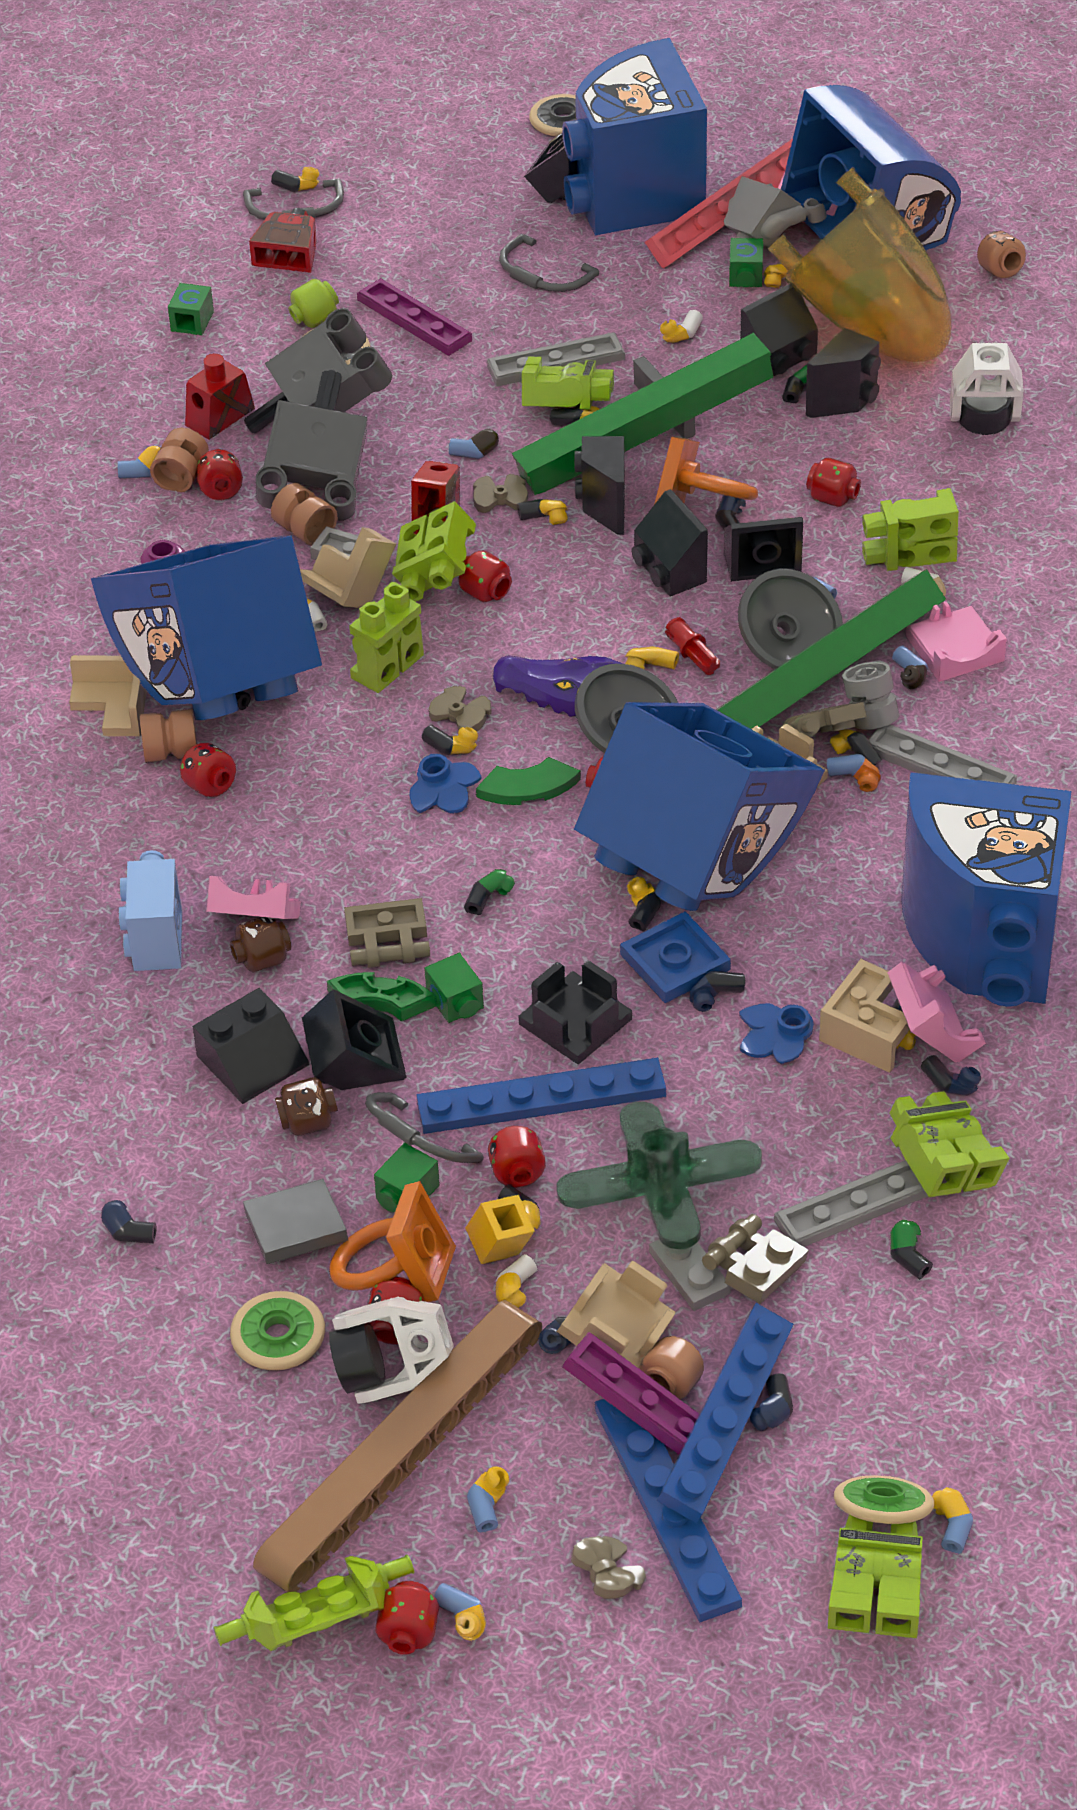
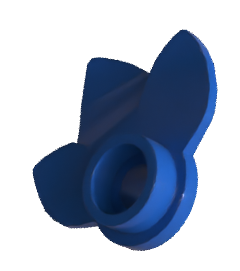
[409,754,482,813]
[739,1003,814,1064]

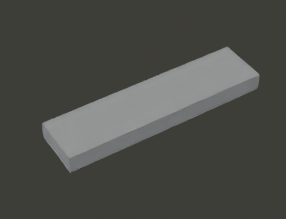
[487,332,625,387]
[869,725,1017,784]
[774,1160,943,1247]

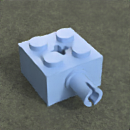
[119,850,182,971]

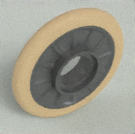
[529,94,576,137]

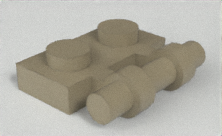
[782,702,867,737]
[344,898,430,968]
[702,1214,809,1304]

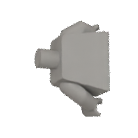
[724,176,827,250]

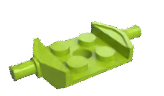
[213,1554,415,1651]

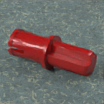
[665,617,720,675]

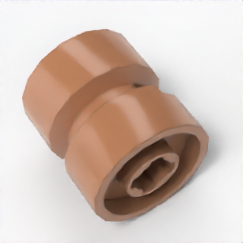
[150,427,209,492]
[271,483,338,546]
[140,709,197,763]

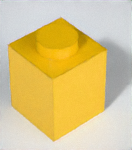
[465,1195,535,1264]

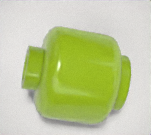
[288,279,339,328]

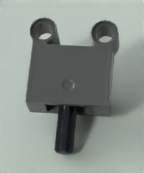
[244,308,393,433]
[256,369,368,521]

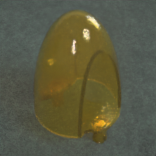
[768,167,952,362]

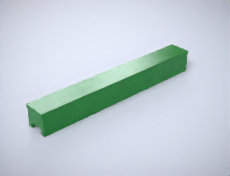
[512,333,773,495]
[715,569,946,729]

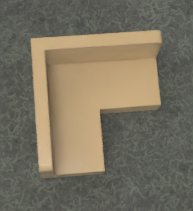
[300,527,396,608]
[69,655,147,736]
[819,959,910,1073]

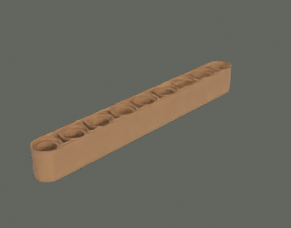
[253,1300,543,1592]

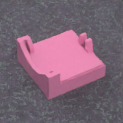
[906,602,1007,682]
[206,876,301,919]
[887,962,986,1062]

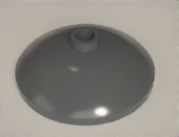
[738,569,843,669]
[575,664,678,753]

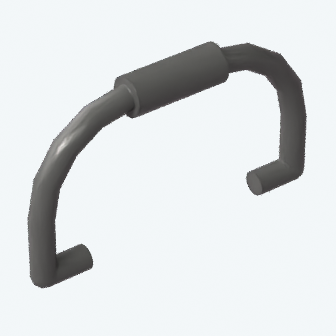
[243,178,344,220]
[499,234,599,292]
[365,1092,484,1163]

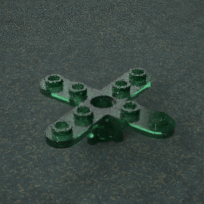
[556,1101,762,1250]

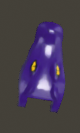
[493,655,623,717]

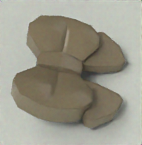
[473,474,528,513]
[428,686,491,731]
[571,1536,646,1599]

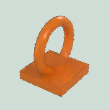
[654,437,758,504]
[329,1181,456,1302]

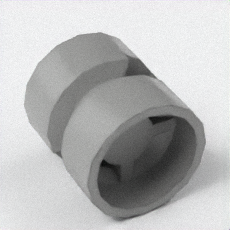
[842,662,899,730]

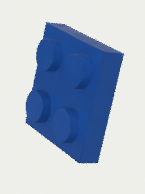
[620,911,731,1003]

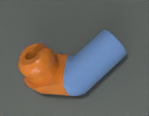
[827,754,881,792]

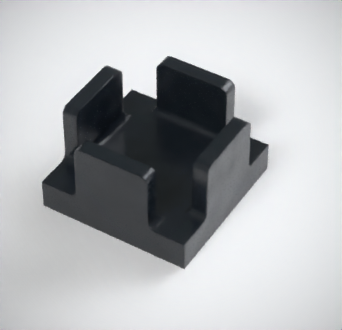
[518,960,632,1065]

